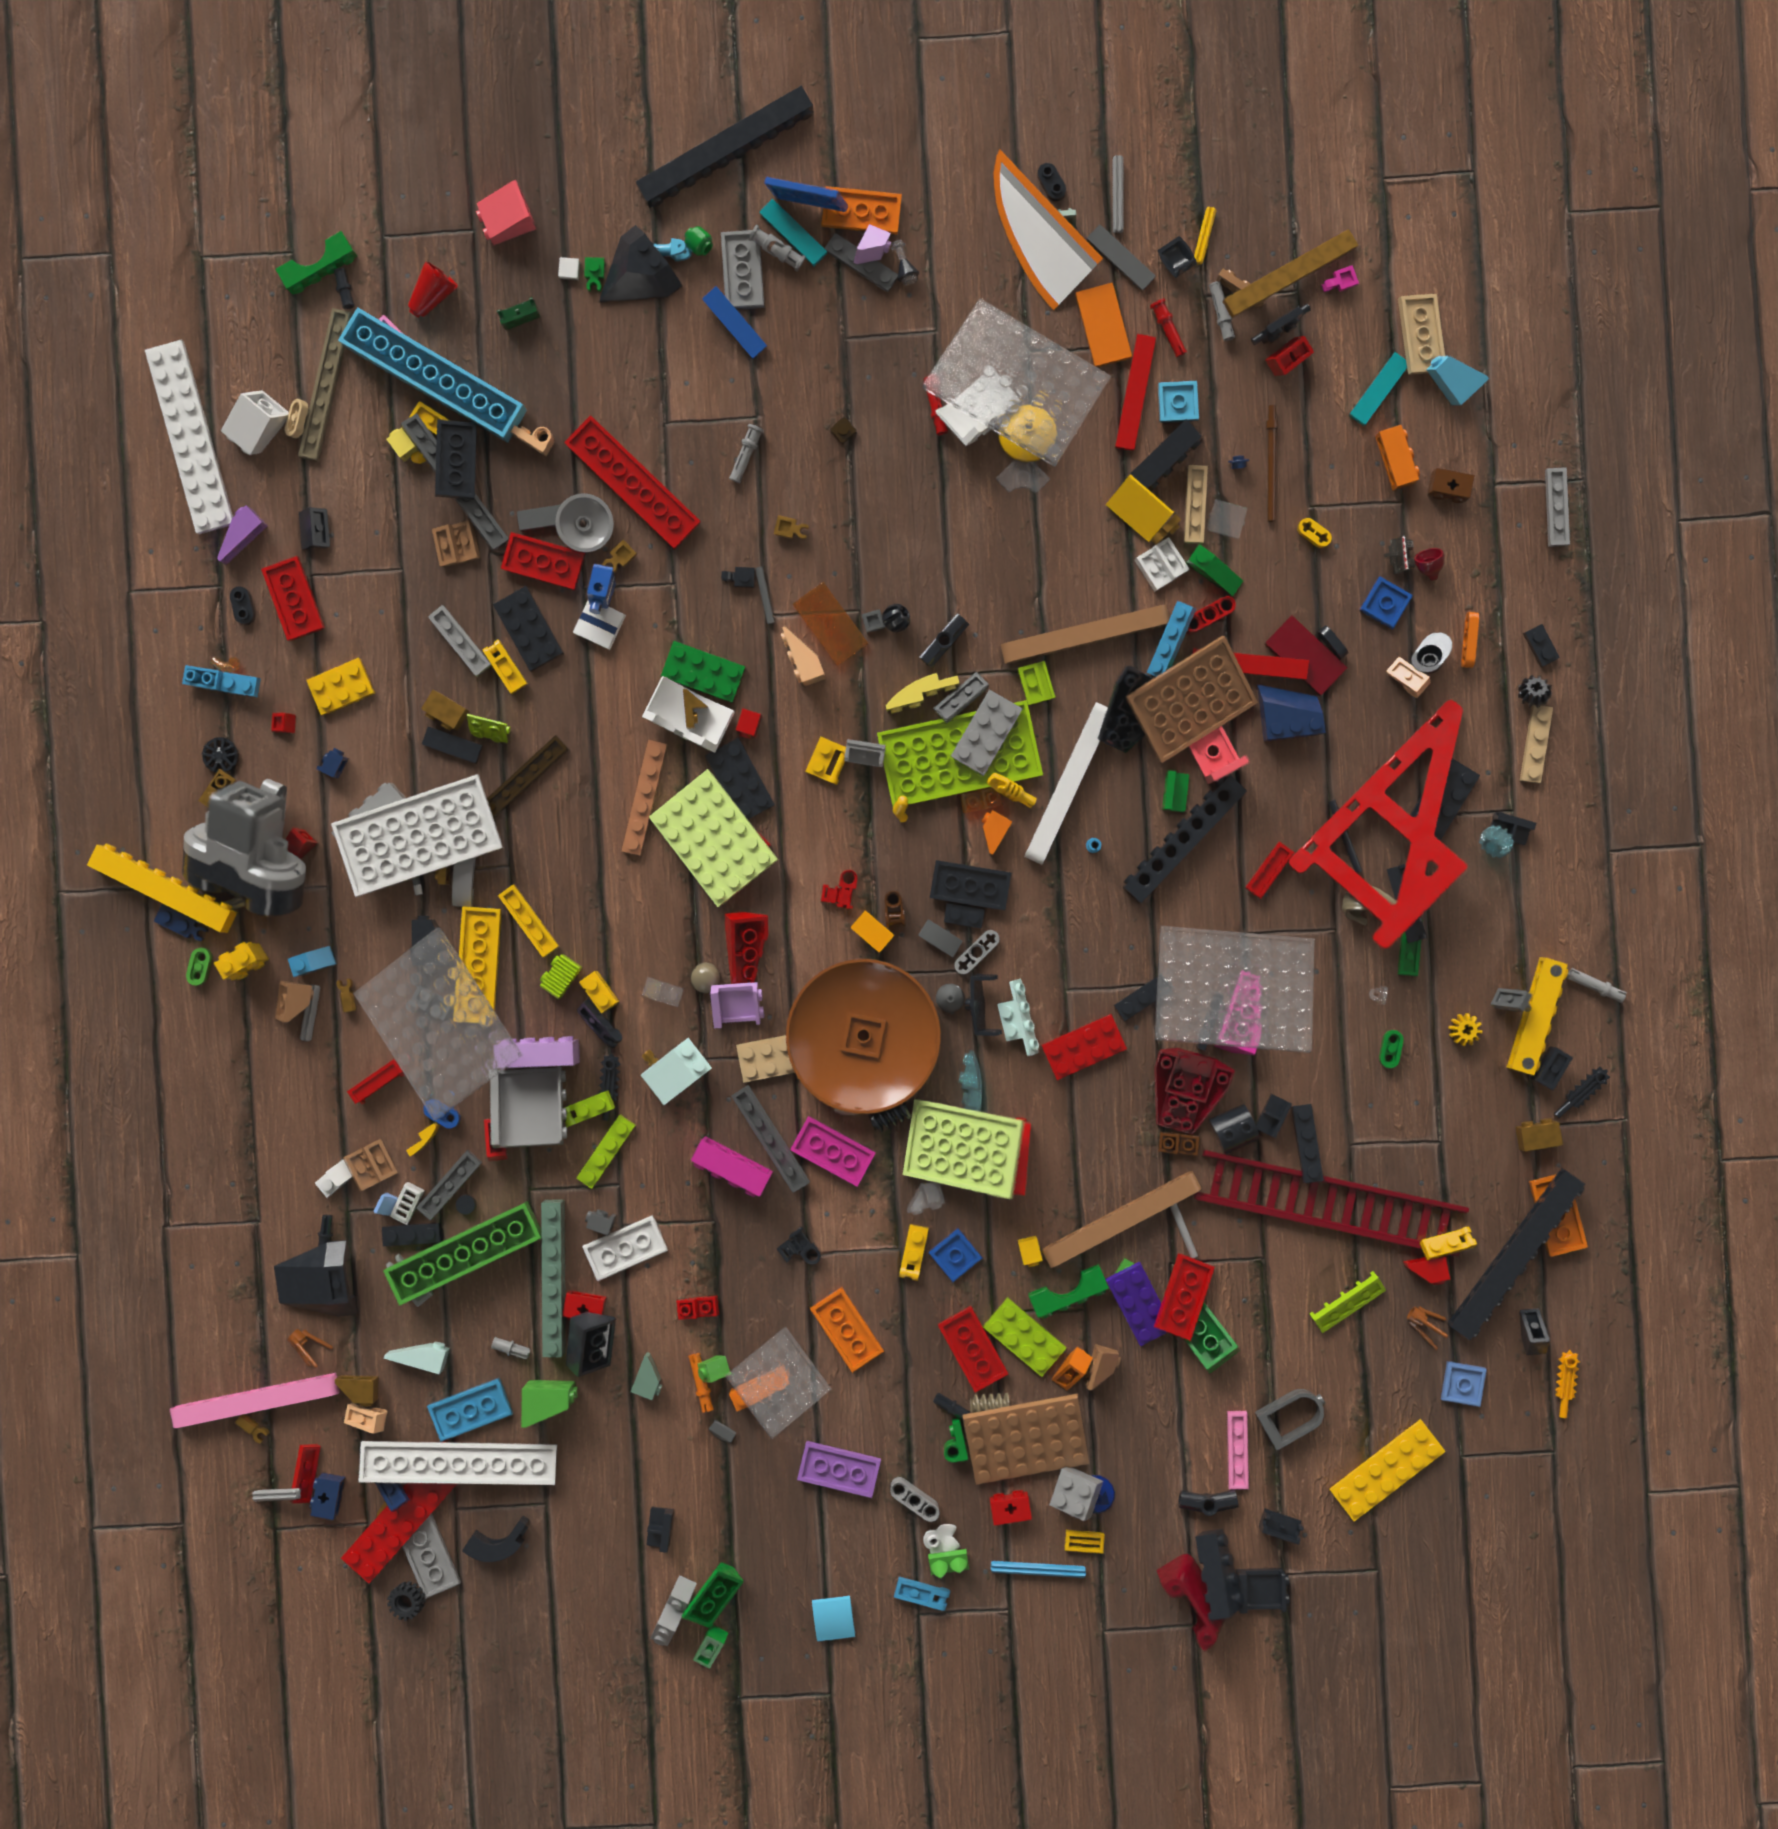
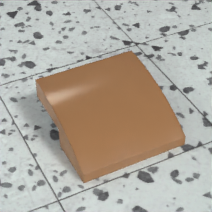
[432,520,480,567]
[343,1139,398,1192]

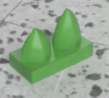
[928,1549,969,1579]

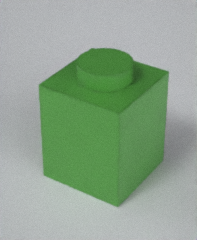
[697,1355,731,1383]

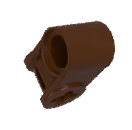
[885,890,906,928]

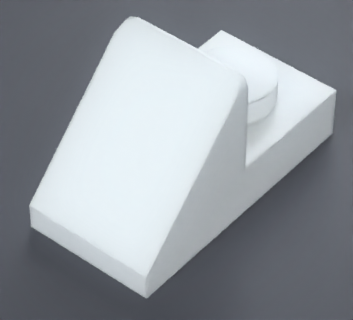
[315,1159,352,1197]

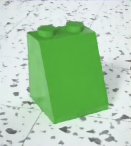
[521,1380,578,1428]

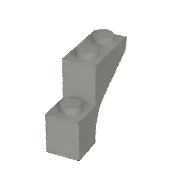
[650,1575,697,1646]

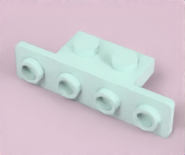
[997,979,1039,1056]

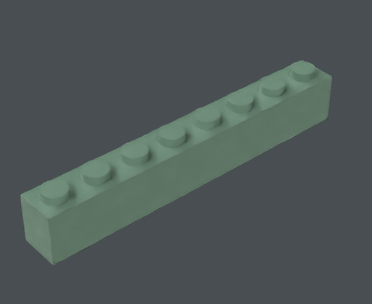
[541,1200,566,1357]

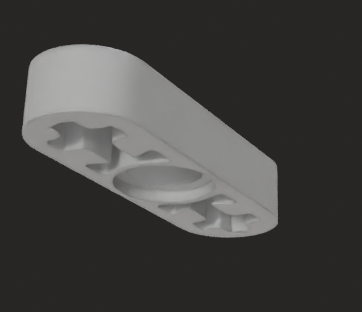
[954,930,999,974]

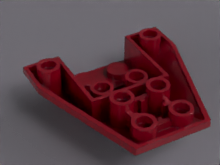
[1154,1048,1235,1135]

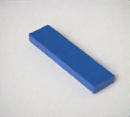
[702,286,767,359]

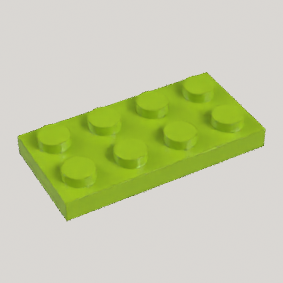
[983,1297,1067,1377]

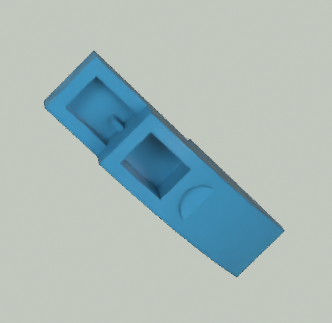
[182,665,261,697]

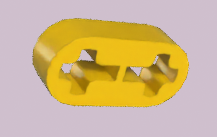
[1297,518,1332,548]

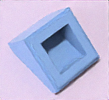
[374,1193,398,1216]

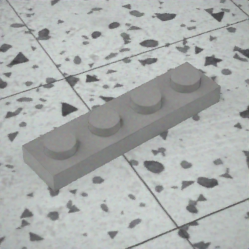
[1545,468,1570,547]
[428,605,492,677]

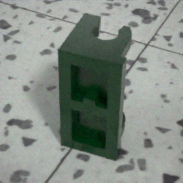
[496,297,541,331]

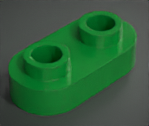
[1379,1030,1404,1068]

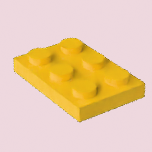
[306,658,375,716]

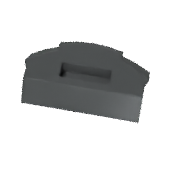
[708,1420,737,1443]

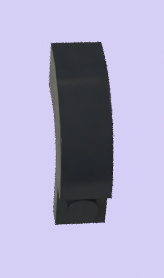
[462,1515,529,1562]

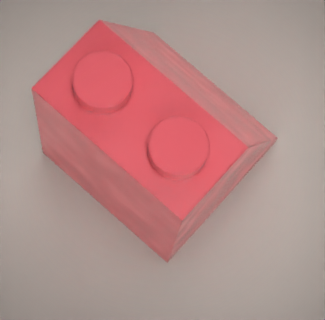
[476,180,536,245]

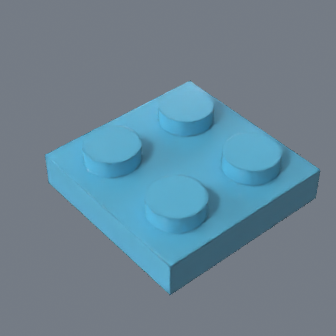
[1158,381,1199,423]

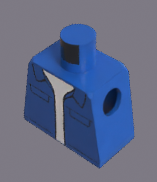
[587,564,616,614]

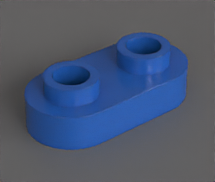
[423,1099,461,1128]

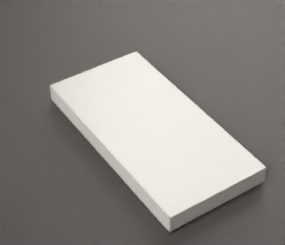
[582,1215,668,1281]

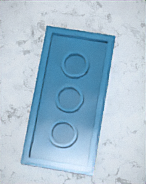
[427,1378,513,1442]

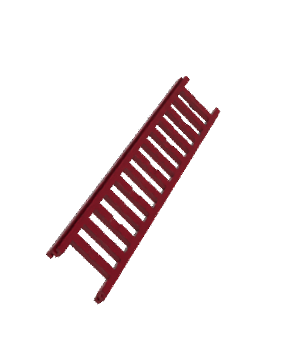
[1193,1149,1469,1257]

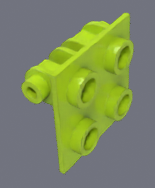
[467,714,511,743]

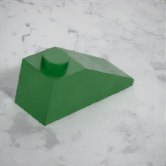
[1186,544,1243,597]

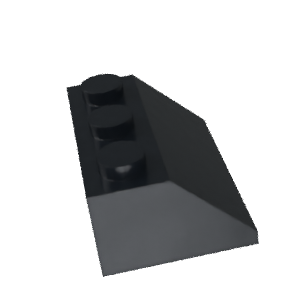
[566,1312,616,1377]

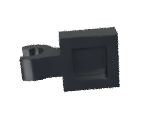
[721,567,755,588]

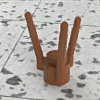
[1407,1306,1448,1350]
[287,1329,333,1368]

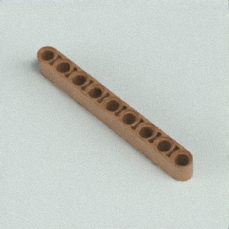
[1000,605,1170,664]
[1041,1171,1202,1268]

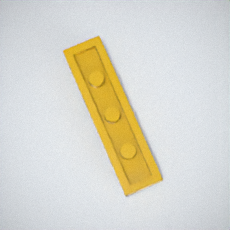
[498,884,559,957]

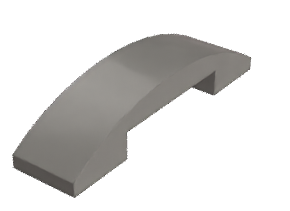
[452,857,476,907]

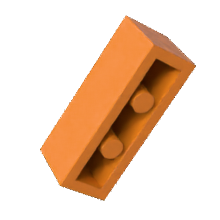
[1375,425,1420,490]

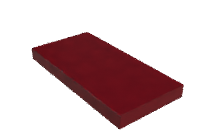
[1264,615,1348,696]

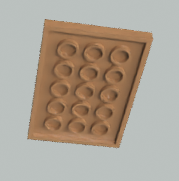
[1126,636,1258,763]
[963,1394,1089,1485]

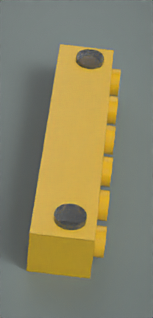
[1507,957,1568,1075]

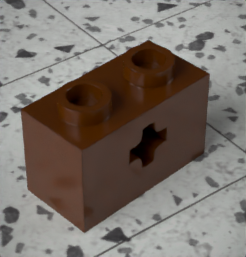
[1427,468,1475,503]

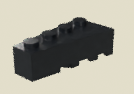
[1129,419,1204,491]
[1195,1528,1244,1620]

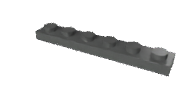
[731,1085,810,1193]

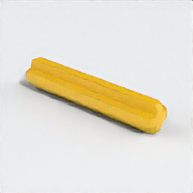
[1194,207,1216,264]

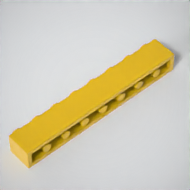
[87,843,238,933]

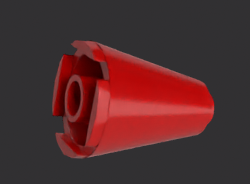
[408,262,458,318]

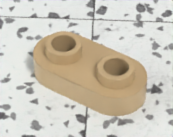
[285,399,309,438]

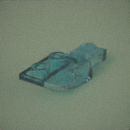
[958,1049,982,1112]

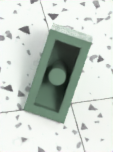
[631,1352,662,1400]

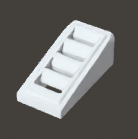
[390,1182,425,1225]

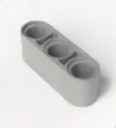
[890,1477,939,1522]

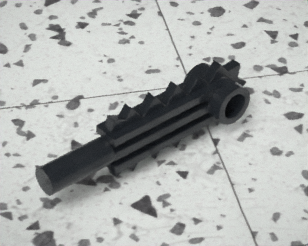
[598,1053,621,1121]
[1554,1066,1610,1118]

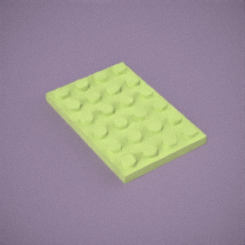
[649,769,778,907]
[903,1099,1024,1199]

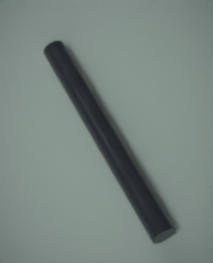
[1328,800,1362,873]

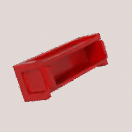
[347,1058,407,1105]

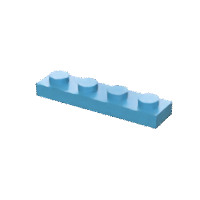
[1147,601,1196,677]

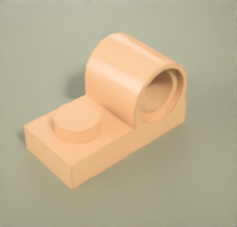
[511,425,554,456]
[1386,657,1430,698]
[344,1403,388,1434]

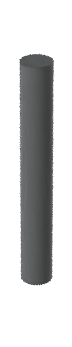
[755,567,775,625]

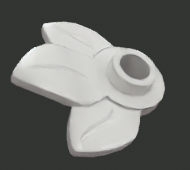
[923,1524,960,1554]

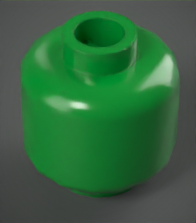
[684,226,713,256]

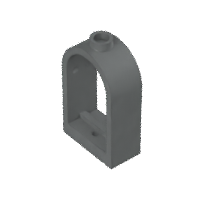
[1255,1389,1326,1450]

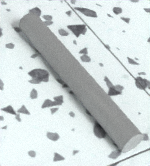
[1170,1203,1198,1258]

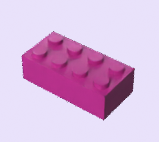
[691,1136,773,1197]

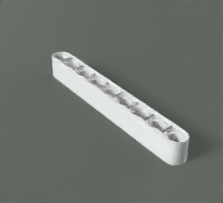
[1024,702,1107,865]

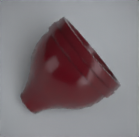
[1414,548,1445,581]

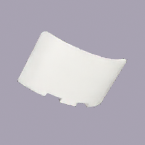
[936,369,1021,446]
[642,676,735,753]

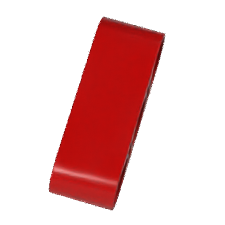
[1186,596,1236,635]

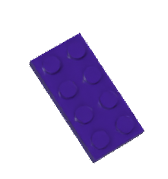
[1105,1262,1167,1346]

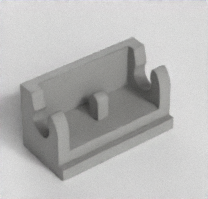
[844,739,886,767]

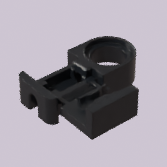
[777,1227,821,1265]

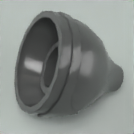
[936,983,965,1013]

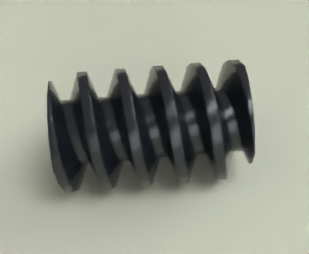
[868,1102,911,1132]

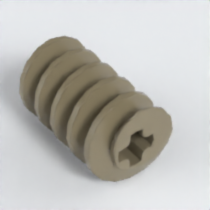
[970,1393,1009,1413]

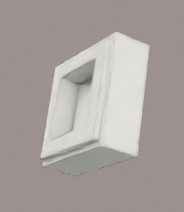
[558,257,580,280]

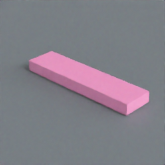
[1227,1411,1249,1490]

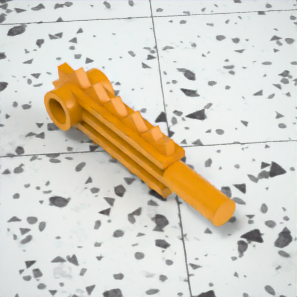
[1555,1350,1580,1418]

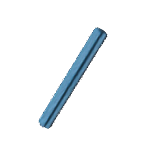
[991,1561,1086,1578]

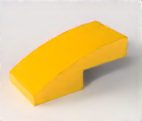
[406,1122,440,1157]

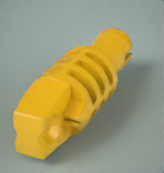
[987,773,1037,808]

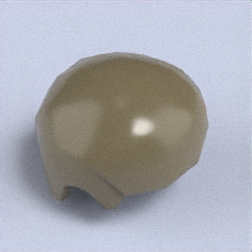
[691,962,720,994]

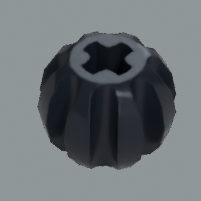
[882,604,911,633]

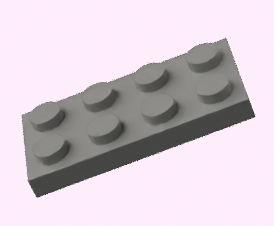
[951,689,1023,776]

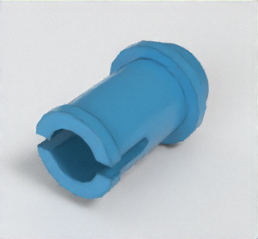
[1086,838,1101,853]

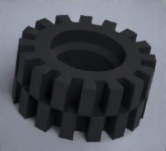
[387,1581,426,1621]

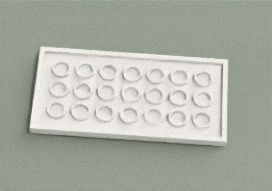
[331,774,503,897]

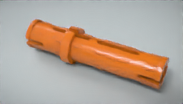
[688,1353,714,1413]

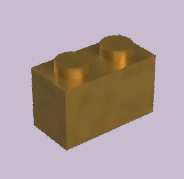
[421,690,469,731]
[1515,1118,1563,1151]

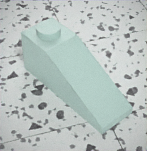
[384,1342,450,1374]

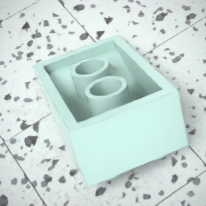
[640,1038,711,1105]

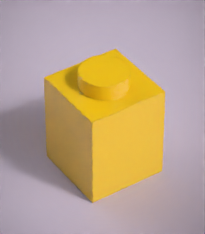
[1017,1235,1043,1267]

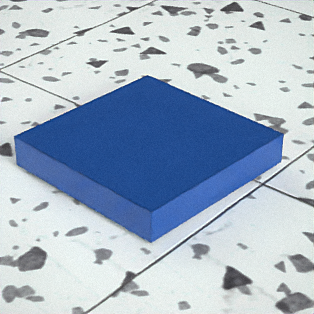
[1359,576,1413,629]
[929,1228,982,1282]

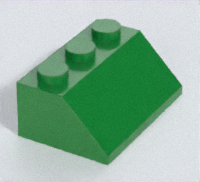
[682,1562,744,1628]

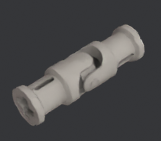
[748,225,806,272]

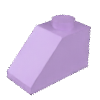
[853,224,891,264]

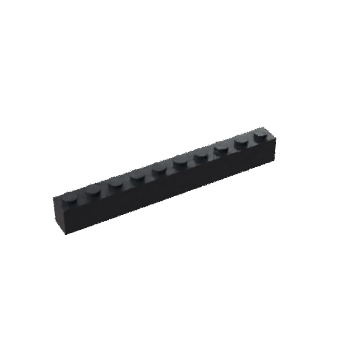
[636,85,814,208]
[1448,1168,1585,1340]

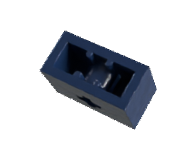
[309,1473,345,1520]

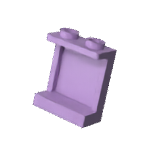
[710,982,764,1028]

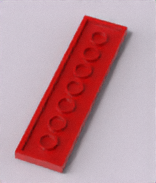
[564,415,701,550]
[341,1440,458,1583]

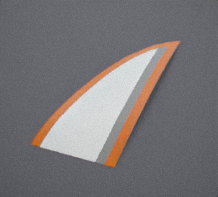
[993,149,1103,310]

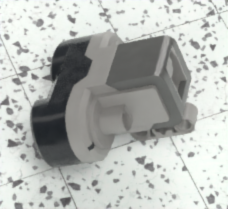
[182,779,306,916]

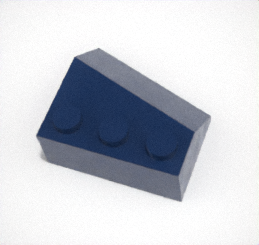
[1257,684,1326,742]

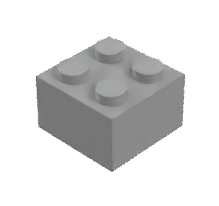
[1049,1467,1103,1521]

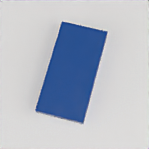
[764,177,848,212]

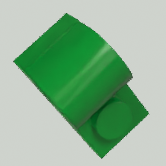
[944,1418,968,1462]
[693,1624,728,1669]

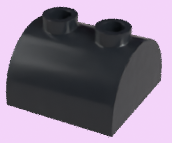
[1208,1104,1260,1154]

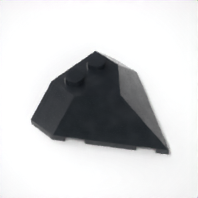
[599,225,683,303]

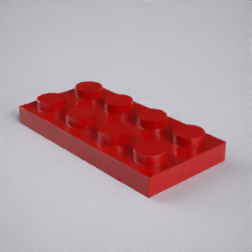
[501,532,585,590]
[261,556,325,642]
[1041,1014,1127,1080]
[1154,1253,1215,1341]
[938,1306,1009,1392]

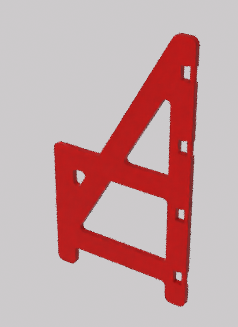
[1289,700,1467,949]

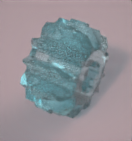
[1479,825,1514,858]

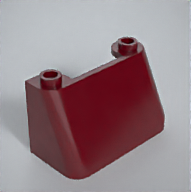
[1156,1554,1226,1651]

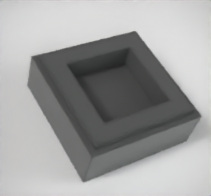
[862,609,885,634]

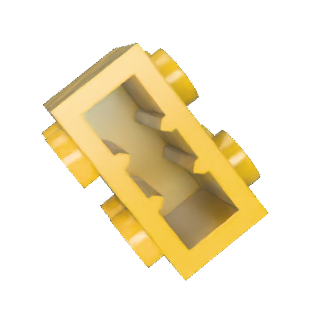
[214,942,269,981]

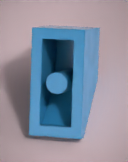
[288,946,336,977]

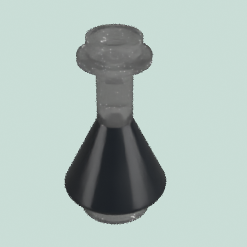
[891,240,919,286]

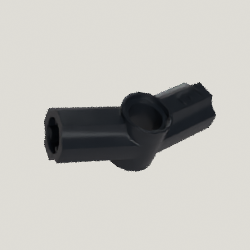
[1178,1490,1239,1516]

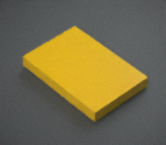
[1106,474,1174,542]

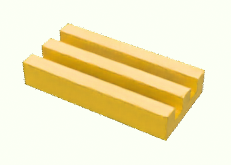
[1064,1530,1105,1554]

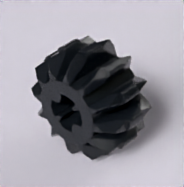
[1518,675,1552,708]

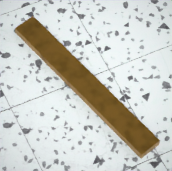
[1222,229,1358,318]

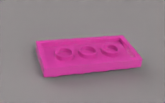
[790,1116,876,1187]

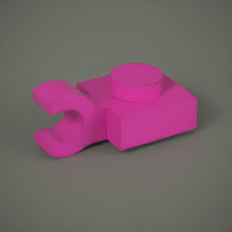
[1321,265,1359,292]

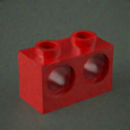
[1265,336,1314,376]

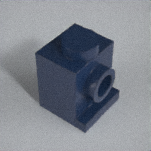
[316,748,349,779]

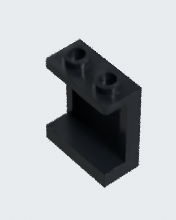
[1236,1568,1289,1614]

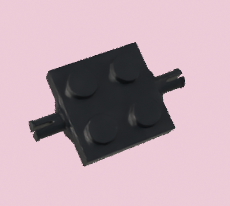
[1251,304,1311,346]

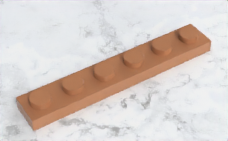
[622,740,668,856]

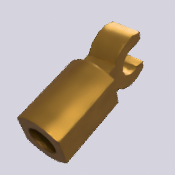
[336,978,356,1013]
[235,1414,270,1444]

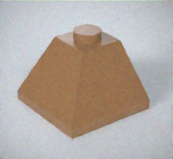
[275,981,314,1023]
[1084,1344,1121,1390]

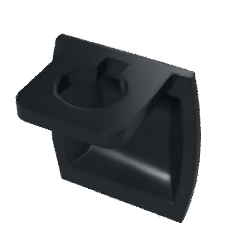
[1157,236,1197,278]

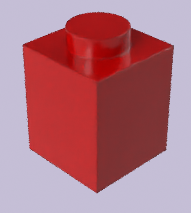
[736,708,762,739]

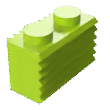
[540,954,583,999]

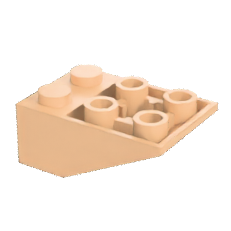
[781,627,826,687]

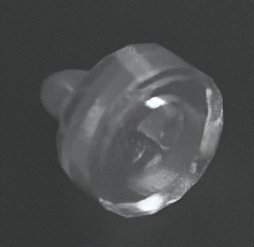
[1369,986,1388,1005]

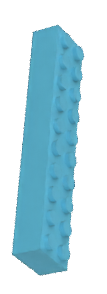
[338,307,527,443]

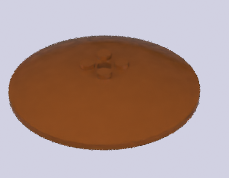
[786,959,940,1114]

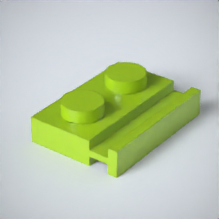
[1017,661,1055,706]

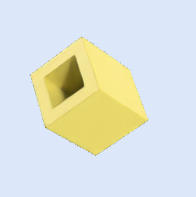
[387,428,419,462]

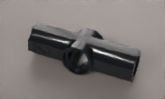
[919,614,970,668]

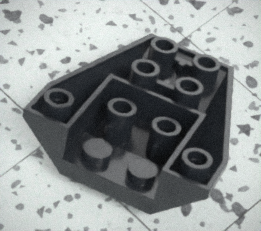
[1097,665,1154,753]
[274,1240,358,1316]

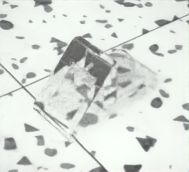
[642,977,684,1007]

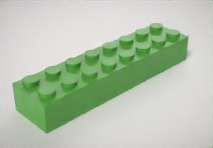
[383,1201,542,1306]

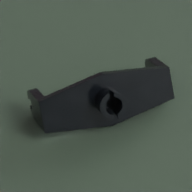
[965,974,1002,1036]

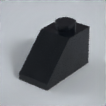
[1519,1308,1550,1356]

